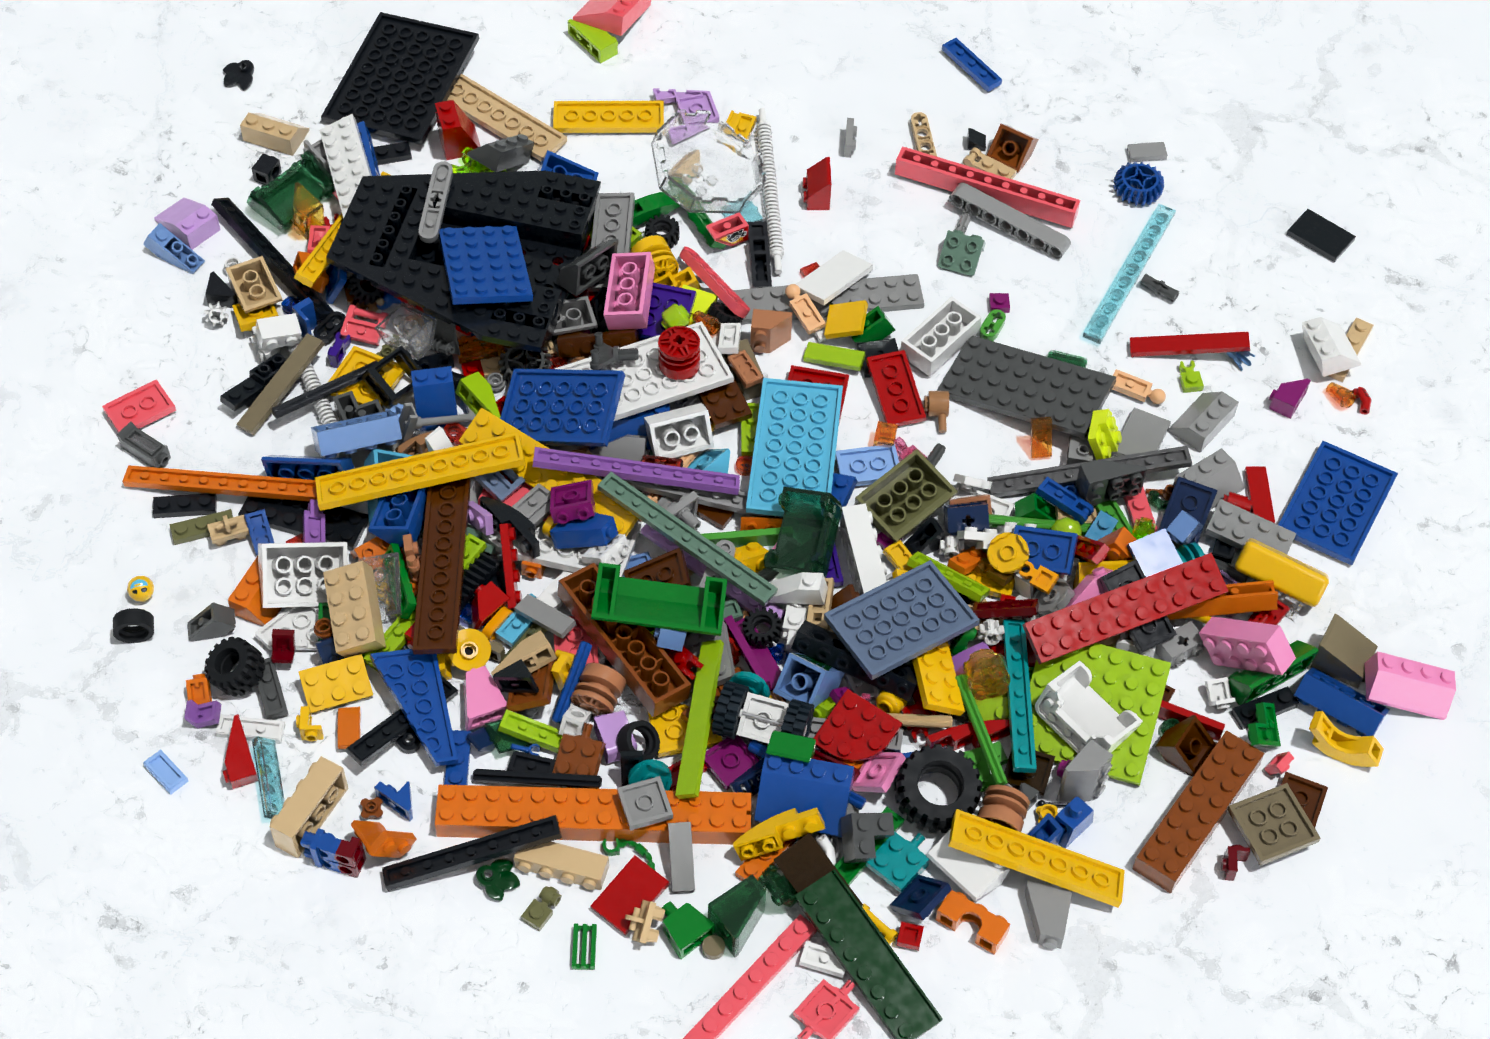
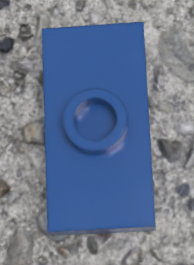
[244,509,274,555]

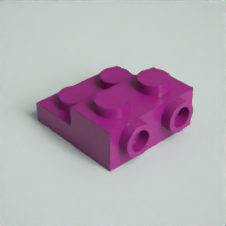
[550,479,595,524]

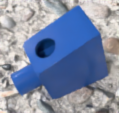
[1055,797,1094,849]

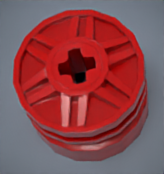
[658,326,700,380]

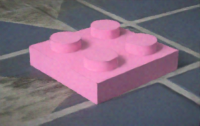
[852,752,906,793]

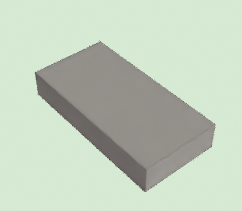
[1127,142,1168,162]

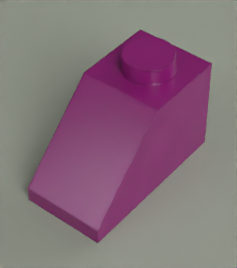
[1269,379,1311,419]

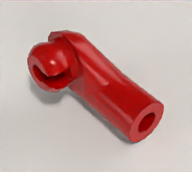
[1352,387,1372,415]

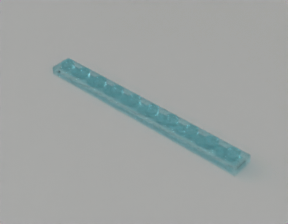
[1083,204,1176,344]

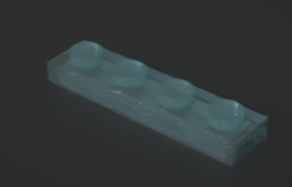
[252,736,285,819]

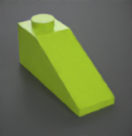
[567,19,618,64]
[455,372,501,418]

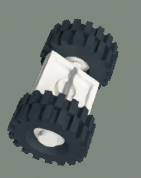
[712,681,815,744]

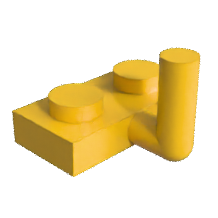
[551,650,575,693]

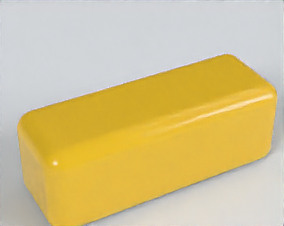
[1235,538,1329,607]

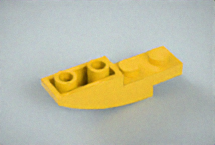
[733,807,825,861]

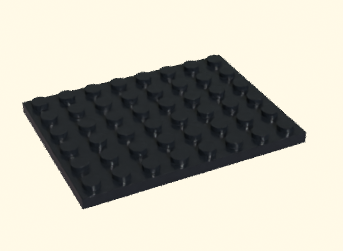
[321,12,480,145]

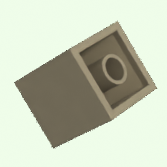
[1310,614,1378,689]

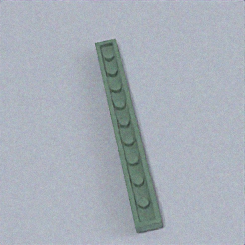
[598,472,778,607]

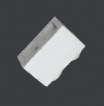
[256,313,302,350]

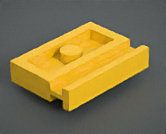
[720,110,757,147]

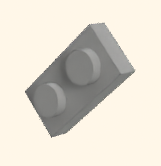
[844,117,857,158]

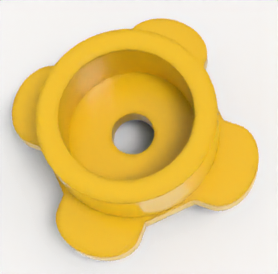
[1036,804,1058,823]

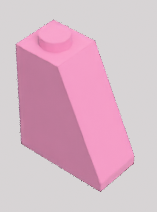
[463,666,507,731]

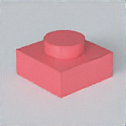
[1264,752,1294,775]

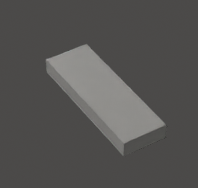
[514,594,577,639]
[668,822,695,892]

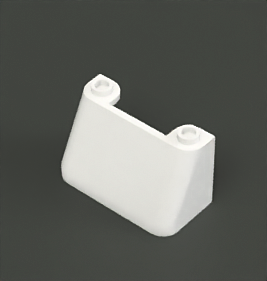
[1035,661,1143,753]

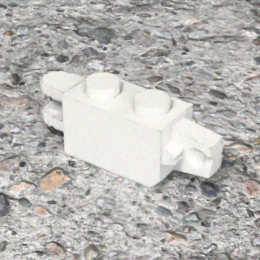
[782,604,809,652]

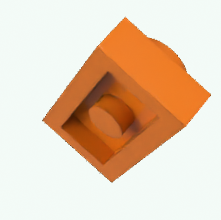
[947,546,987,575]

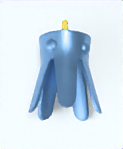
[1226,351,1255,371]

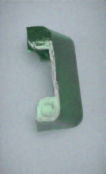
[246,150,335,231]
[764,487,842,578]

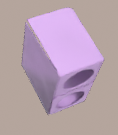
[594,710,637,764]

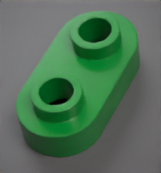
[950,627,977,656]

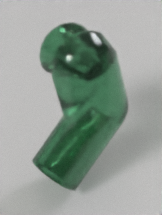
[1147,490,1169,511]

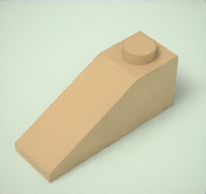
[491,630,557,676]

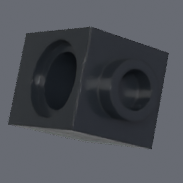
[251,153,282,187]

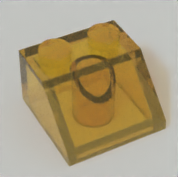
[293,182,324,240]

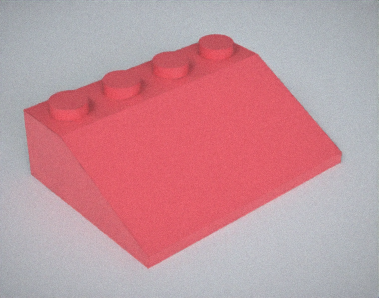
[573,0,651,36]

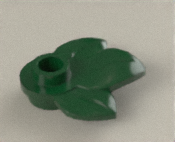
[476,859,520,901]

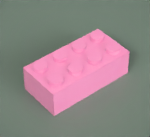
[603,252,655,330]
[1199,616,1296,675]

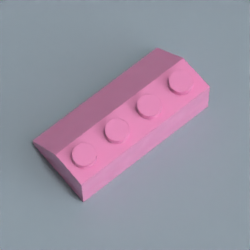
[1364,651,1456,720]

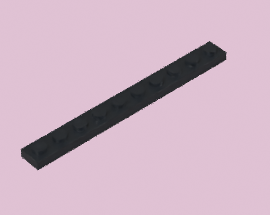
[211,197,335,320]

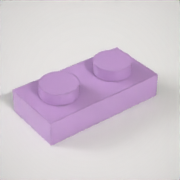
[468,501,494,536]

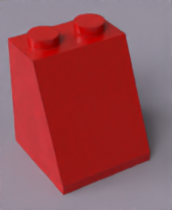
[435,100,481,161]

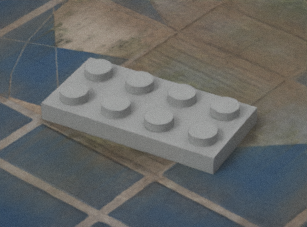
[1204,499,1296,554]

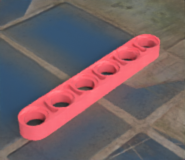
[679,246,750,318]

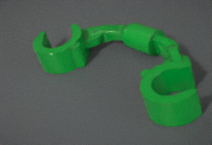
[602,838,655,870]

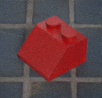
[803,157,832,210]

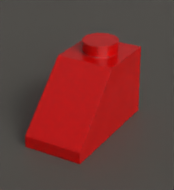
[471,581,509,630]

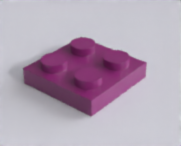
[704,735,760,790]

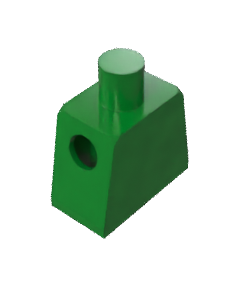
[662,901,715,959]

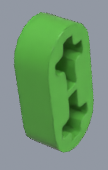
[979,309,1006,341]

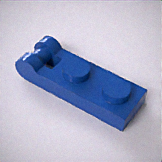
[1035,477,1094,525]

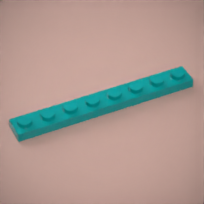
[1002,619,1037,773]

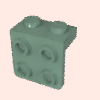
[938,230,986,276]

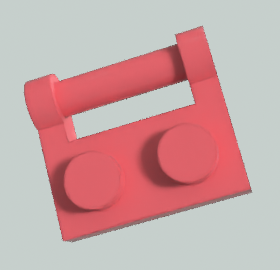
[340,304,389,346]

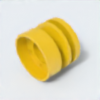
[630,235,679,281]

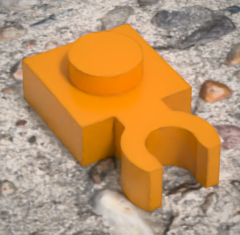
[1019,561,1059,595]

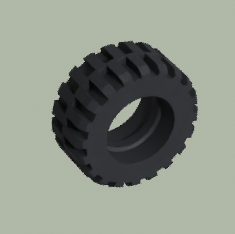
[894,744,982,834]

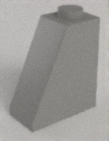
[1025,880,1072,949]

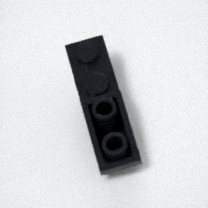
[220,353,287,411]
[480,496,540,559]

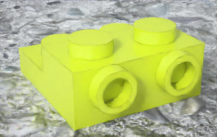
[1088,409,1122,460]

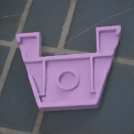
[653,88,720,144]

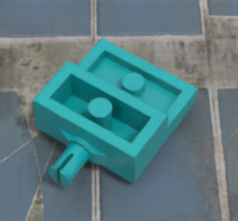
[866,831,930,893]

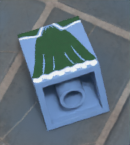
[773,653,845,708]

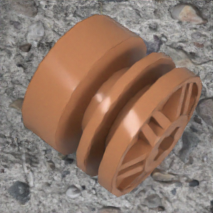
[570,663,627,716]
[977,785,1030,832]

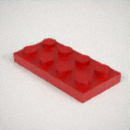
[866,350,926,429]

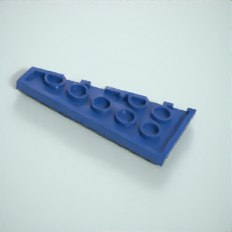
[370,649,458,767]

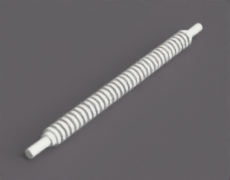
[756,108,784,274]
[275,305,355,468]

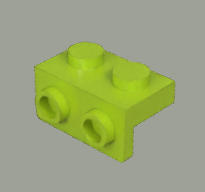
[968,692,1009,722]

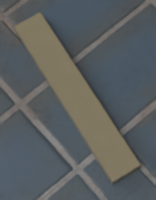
[236,333,325,435]

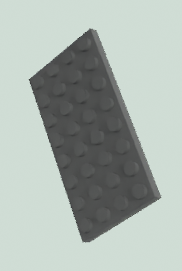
[937,336,1116,439]

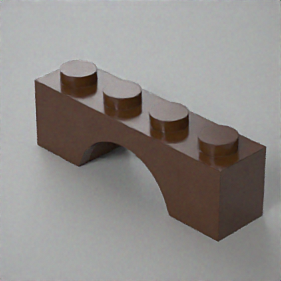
[557,329,640,358]

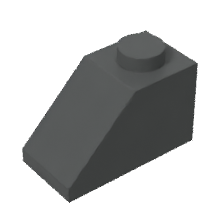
[188,602,236,642]

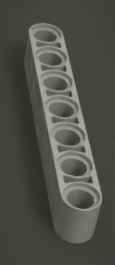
[949,183,1071,259]

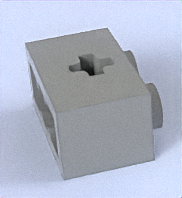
[1155,621,1204,668]

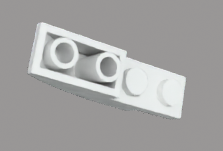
[957,522,1037,549]

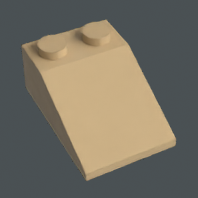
[225,256,283,314]

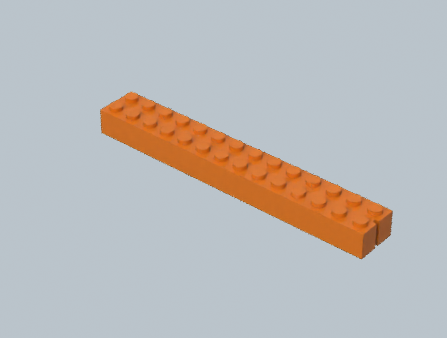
[435,784,752,845]

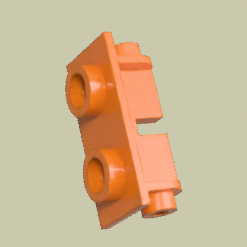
[740,515,782,531]

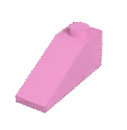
[1065,567,1113,608]

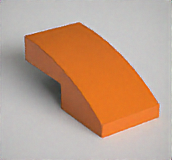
[338,707,361,749]

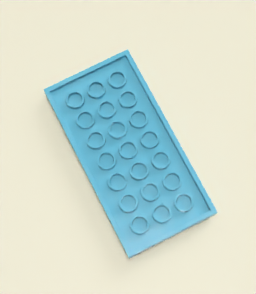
[746,378,843,521]

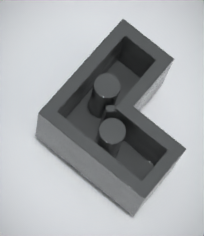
[333,391,384,421]
[840,813,894,863]

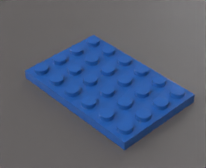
[439,225,533,305]
[500,369,626,447]
[1278,441,1398,565]

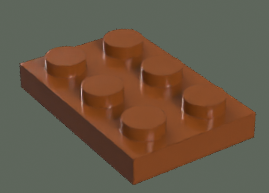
[506,659,557,712]

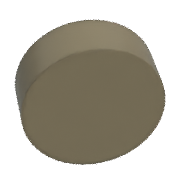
[702,935,725,960]

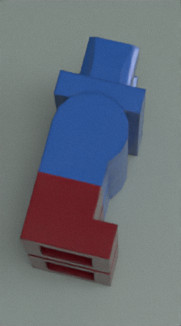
[300,828,367,878]

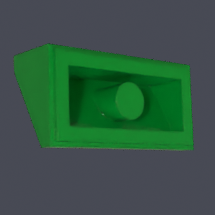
[766,731,816,763]

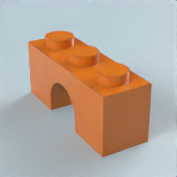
[935,890,1010,955]

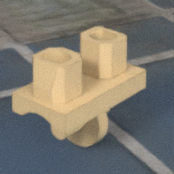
[207,515,249,546]
[625,900,665,944]

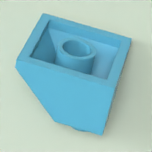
[687,448,730,474]

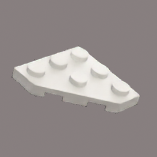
[254,607,319,651]

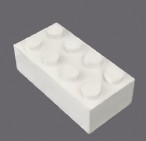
[900,296,982,377]

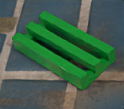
[572,923,597,970]

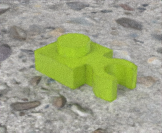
[1179,360,1204,393]

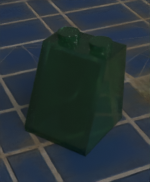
[708,874,767,958]

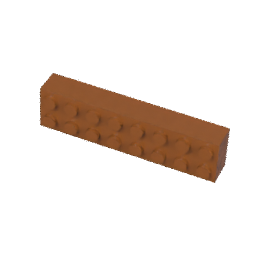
[557,563,691,718]
[1132,730,1265,893]

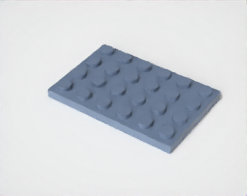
[824,560,980,680]

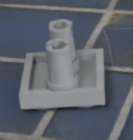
[665,491,701,533]

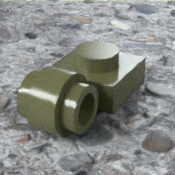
[521,886,562,931]

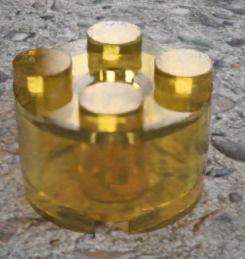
[963,649,1010,700]

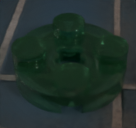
[758,865,797,907]

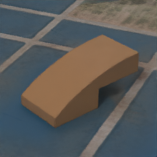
[395,431,433,455]

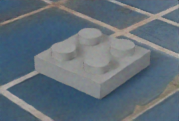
[617,776,673,831]

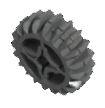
[498,347,553,385]

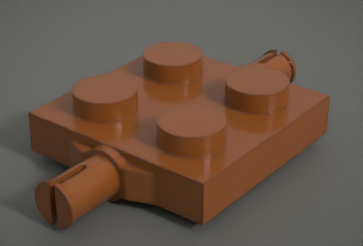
[553,723,606,788]

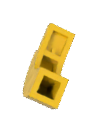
[1309,711,1384,767]

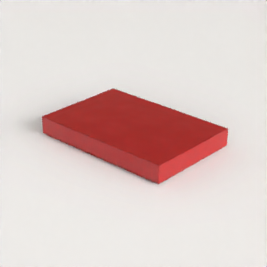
[590,855,670,936]

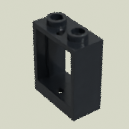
[361,345,423,408]

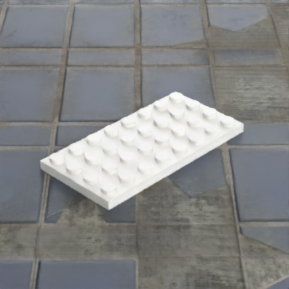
[555,321,734,421]

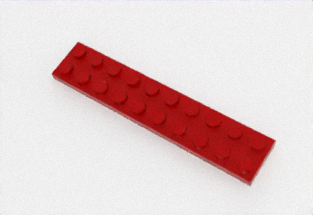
[1022,552,1229,665]

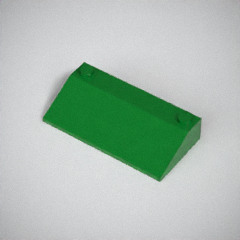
[591,562,727,636]

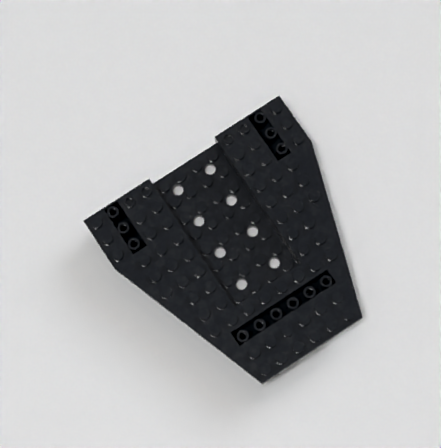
[326,170,601,353]

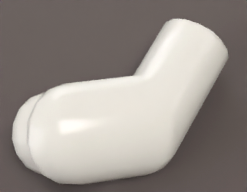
[816,834,836,866]

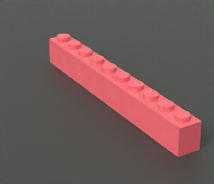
[895,146,1081,228]

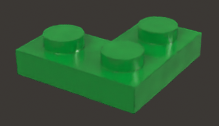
[1248,702,1281,748]

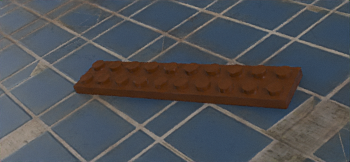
[412,477,471,654]

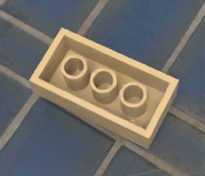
[323,560,386,658]
[269,756,348,858]

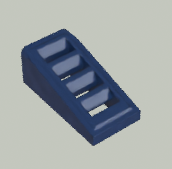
[729,759,764,797]

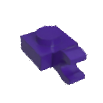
[327,332,351,368]

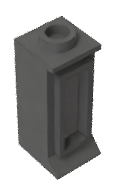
[117,421,171,468]

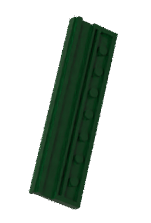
[794,869,943,1039]

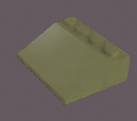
[854,449,958,543]

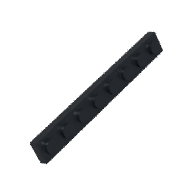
[382,815,562,891]

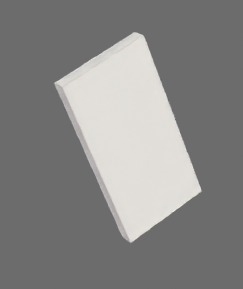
[796,250,873,305]

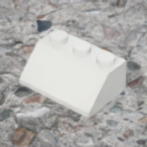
[1302,317,1361,377]
[644,403,715,462]
[926,829,1010,901]

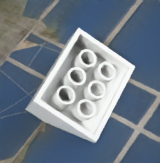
[258,542,348,608]

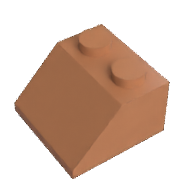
[750,309,793,353]

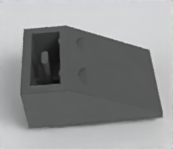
[1075,459,1147,506]

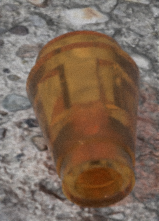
[692,311,721,335]
[1326,382,1356,408]

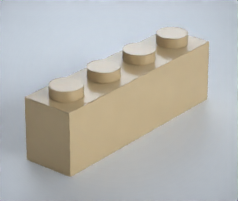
[514,842,609,890]

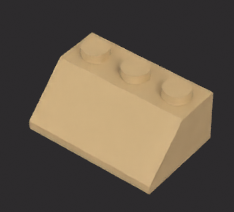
[240,112,310,156]

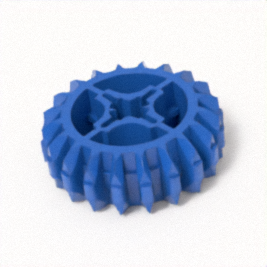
[1113,161,1164,206]

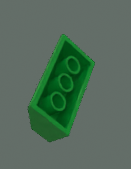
[1228,640,1319,705]

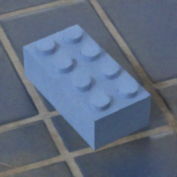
[311,410,402,458]

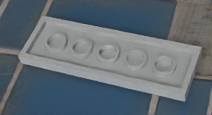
[587,192,635,292]

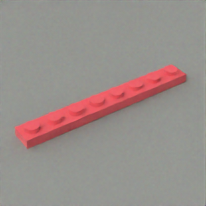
[683,914,817,1039]

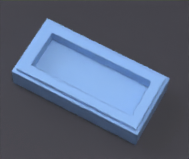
[143,749,189,795]

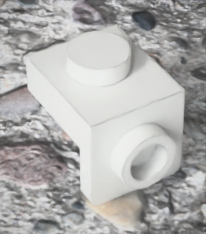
[1204,677,1236,709]

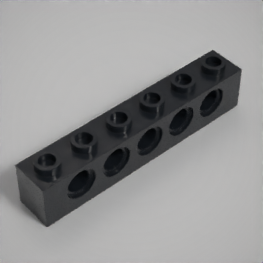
[791,620,918,702]

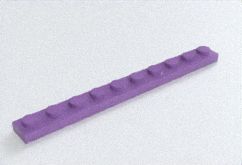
[532,447,740,495]

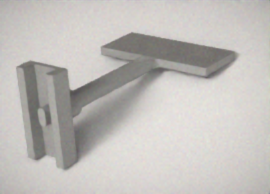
[399,401,476,444]

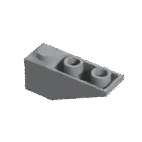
[589,434,647,462]

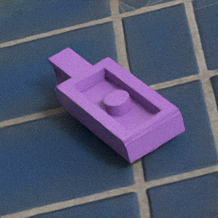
[303,499,326,543]

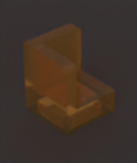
[873,421,898,446]

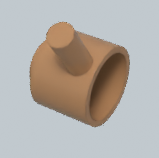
[923,391,949,433]

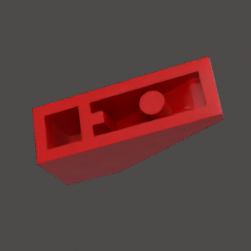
[223,714,259,789]

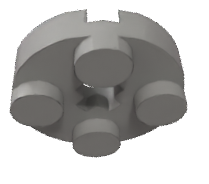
[1032,578,1075,616]

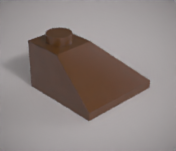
[1155,715,1216,777]

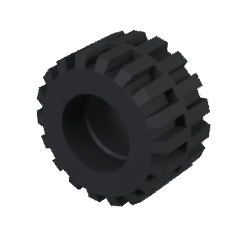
[204,637,265,697]

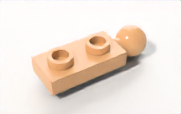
[785,284,826,335]
[1112,369,1166,404]

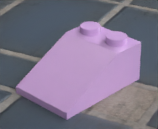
[154,197,221,250]

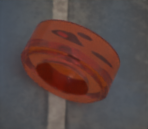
[736,455,753,476]

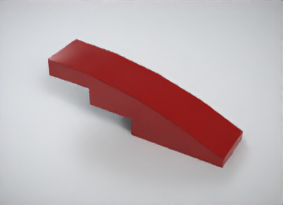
[925,720,1010,751]

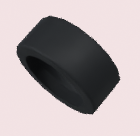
[113,608,154,643]
[617,720,660,761]

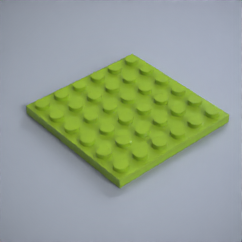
[1030,643,1171,786]

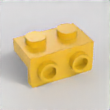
[734,542,770,573]

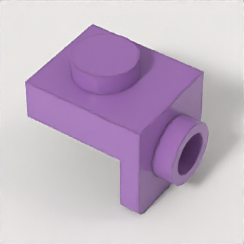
[184,700,222,729]

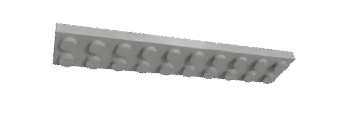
[733,274,924,325]

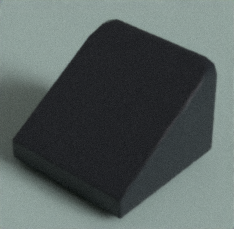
[967,128,986,151]

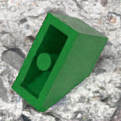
[851,306,895,343]
[1014,493,1056,520]

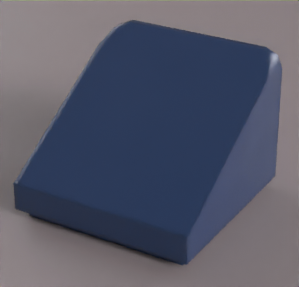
[466,726,500,752]

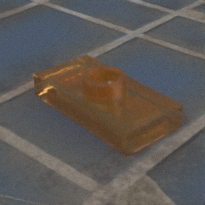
[1031,417,1052,458]

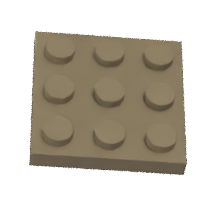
[1227,783,1321,866]

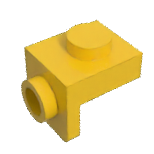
[296,706,324,742]

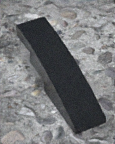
[747,221,772,288]

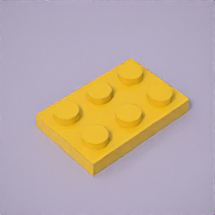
[298,654,373,714]

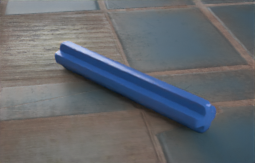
[552,641,592,724]

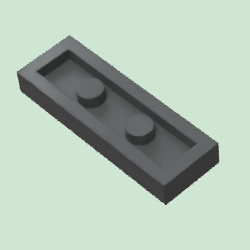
[258,657,289,720]

